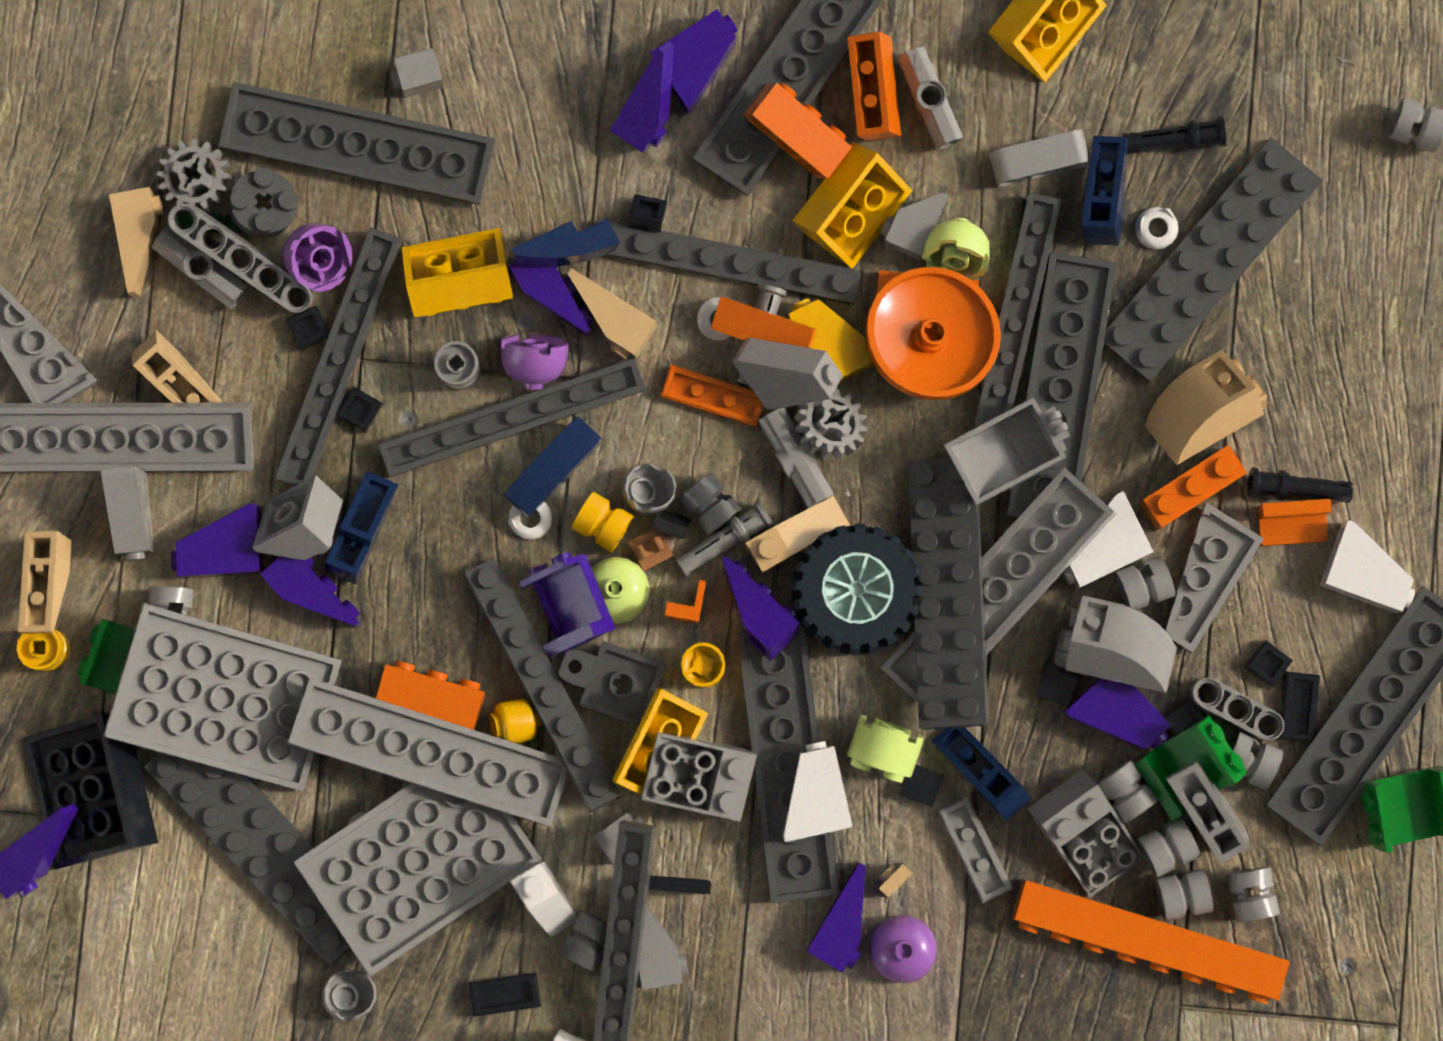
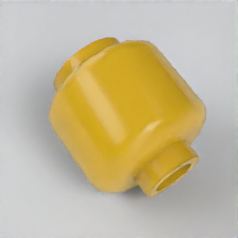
[489,698,542,744]

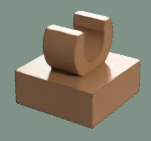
[628,528,674,572]

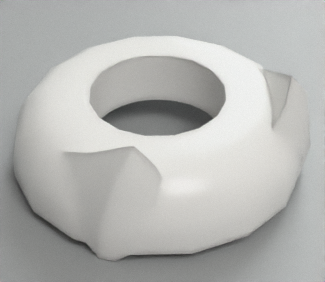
[1135,207,1179,250]
[697,297,732,341]
[508,502,552,540]

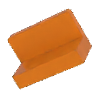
[1257,499,1332,546]
[665,580,706,625]

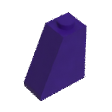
[650,9,738,115]
[171,503,264,579]
[1062,678,1171,750]

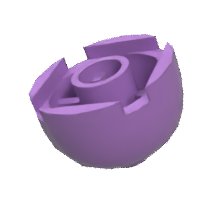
[283,222,353,292]
[500,334,568,390]
[869,915,937,984]

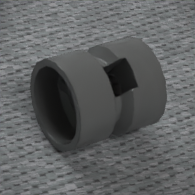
[679,473,742,537]
[559,910,607,973]

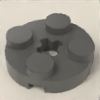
[229,168,298,237]

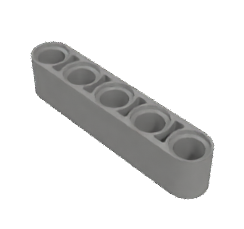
[168,203,314,312]

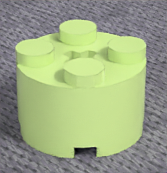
[847,715,925,783]

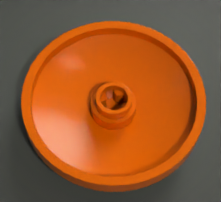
[865,267,1001,400]

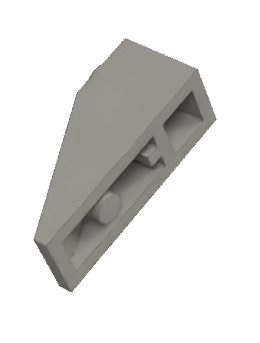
[1167,761,1250,863]
[639,905,689,990]

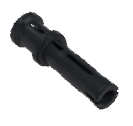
[1122,117,1227,154]
[1247,467,1353,503]

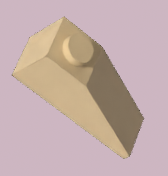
[109,187,164,298]
[567,268,657,360]
[132,330,222,403]
[745,496,850,574]
[18,531,72,633]

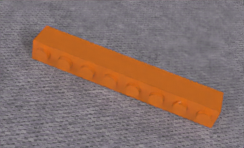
[1011,879,1290,1004]

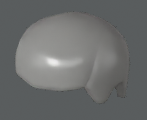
[622,463,677,515]
[322,969,377,1022]

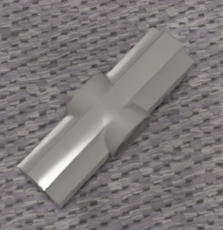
[897,46,963,151]
[151,226,250,310]
[758,407,834,508]

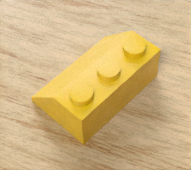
[988,0,1107,82]
[792,142,912,269]
[402,228,513,318]
[612,688,708,806]

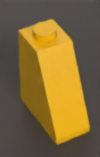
[788,298,874,382]

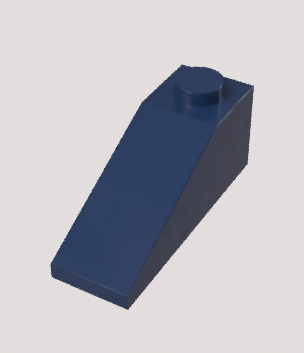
[1081,136,1128,246]
[932,727,1031,822]

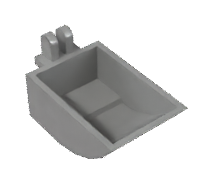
[944,397,1070,505]
[1054,596,1177,693]

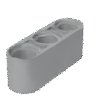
[989,130,1090,187]
[1188,678,1284,741]

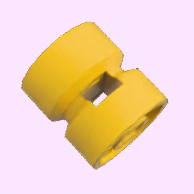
[571,491,634,553]
[16,629,71,672]
[681,642,725,688]

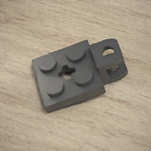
[558,641,666,727]

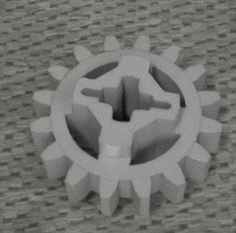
[156,139,232,212]
[794,388,868,460]

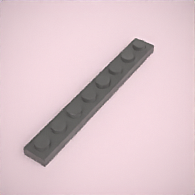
[972,192,1062,430]
[597,218,861,305]
[275,227,403,486]
[379,358,646,478]
[463,558,621,813]
[593,820,656,1041]

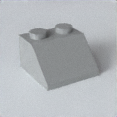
[252,475,343,560]

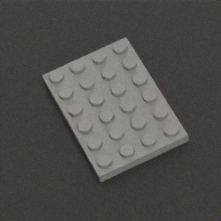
[103,603,342,791]
[294,783,542,977]

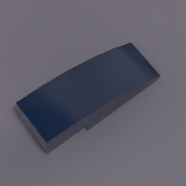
[507,219,620,267]
[503,416,602,518]
[325,471,398,585]

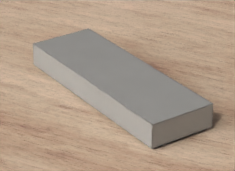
[937,796,1013,904]

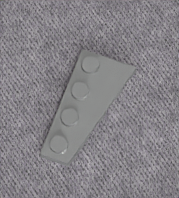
[0,284,100,403]
[1164,502,1264,653]

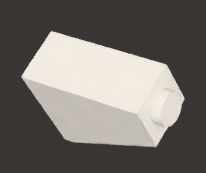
[1062,491,1153,589]
[1319,520,1415,614]
[783,741,853,842]
[511,861,577,937]

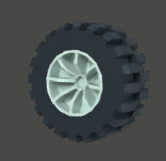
[791,524,923,655]

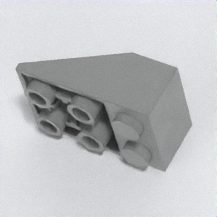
[641,732,757,822]
[1027,769,1145,898]

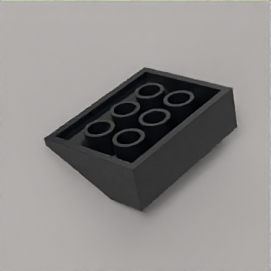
[23,713,158,870]

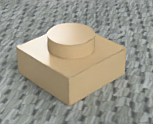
[877,863,912,898]

